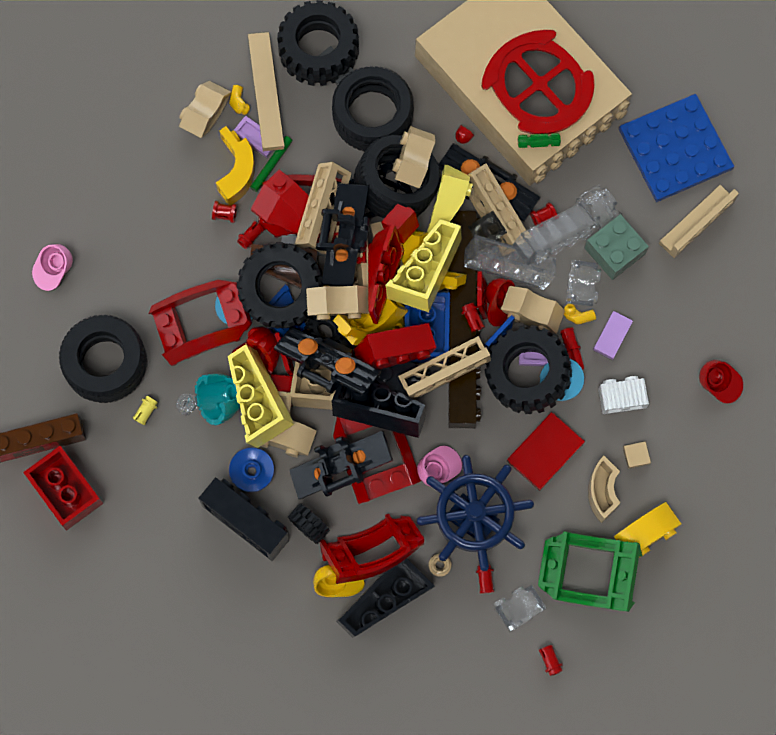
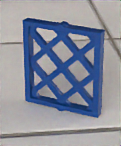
[484,315,515,352]

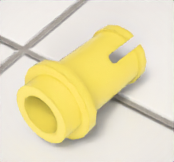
[132,396,158,426]

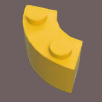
[614,502,681,558]

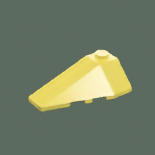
[427,165,473,233]

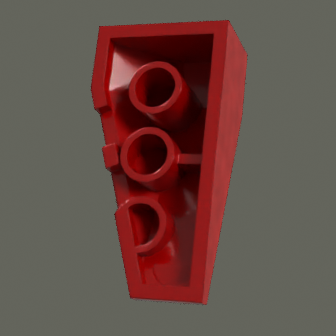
[368,224,404,324]

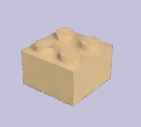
[290,361,336,410]

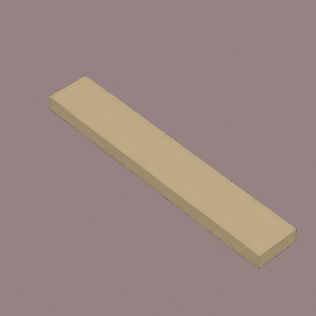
[248,32,284,151]

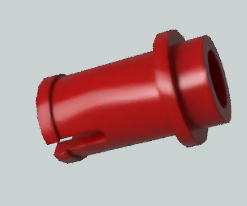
[237,221,264,249]
[461,303,485,333]
[476,565,494,594]
[539,645,563,676]

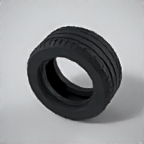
[332,66,414,152]
[354,135,441,218]

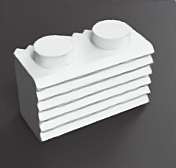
[598,376,649,414]

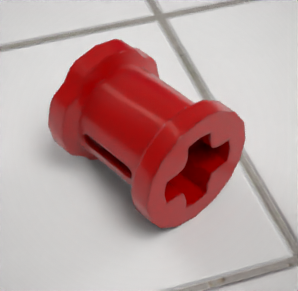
[212,201,237,223]
[530,203,558,229]

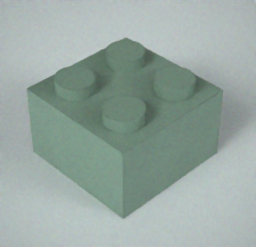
[584,214,649,280]

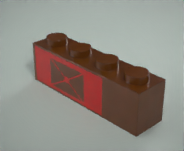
[0,413,86,463]

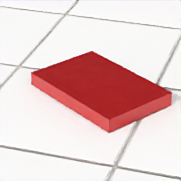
[507,412,585,491]

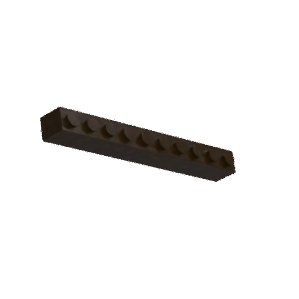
[448,211,481,429]

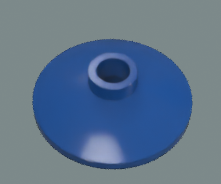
[229,448,274,492]

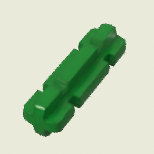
[517,133,561,148]

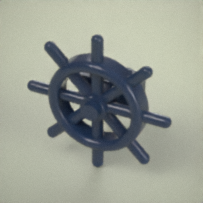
[417,455,534,571]

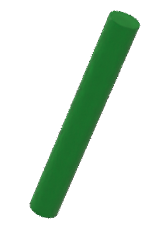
[250,136,293,192]

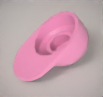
[32,244,73,291]
[417,446,462,487]

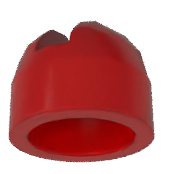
[455,125,474,144]

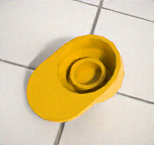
[313,565,365,597]

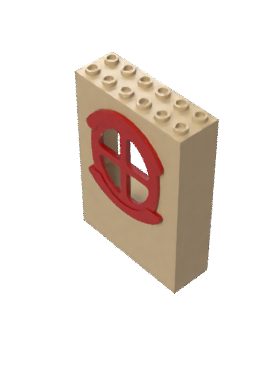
[415,0,632,186]

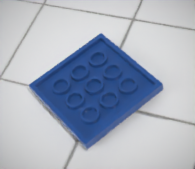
[619,94,734,203]

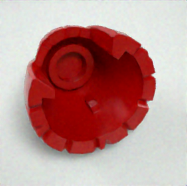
[231,327,280,375]

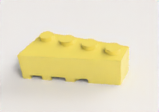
[386,219,461,312]
[228,344,295,448]

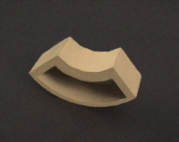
[179,81,231,138]
[392,126,435,188]
[306,285,369,320]
[501,286,565,334]
[261,421,317,458]
[588,456,620,523]

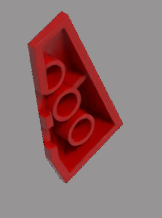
[251,169,339,243]

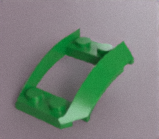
[538,531,643,612]

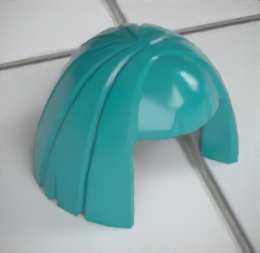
[195,374,240,425]

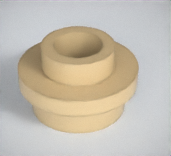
[429,554,451,577]

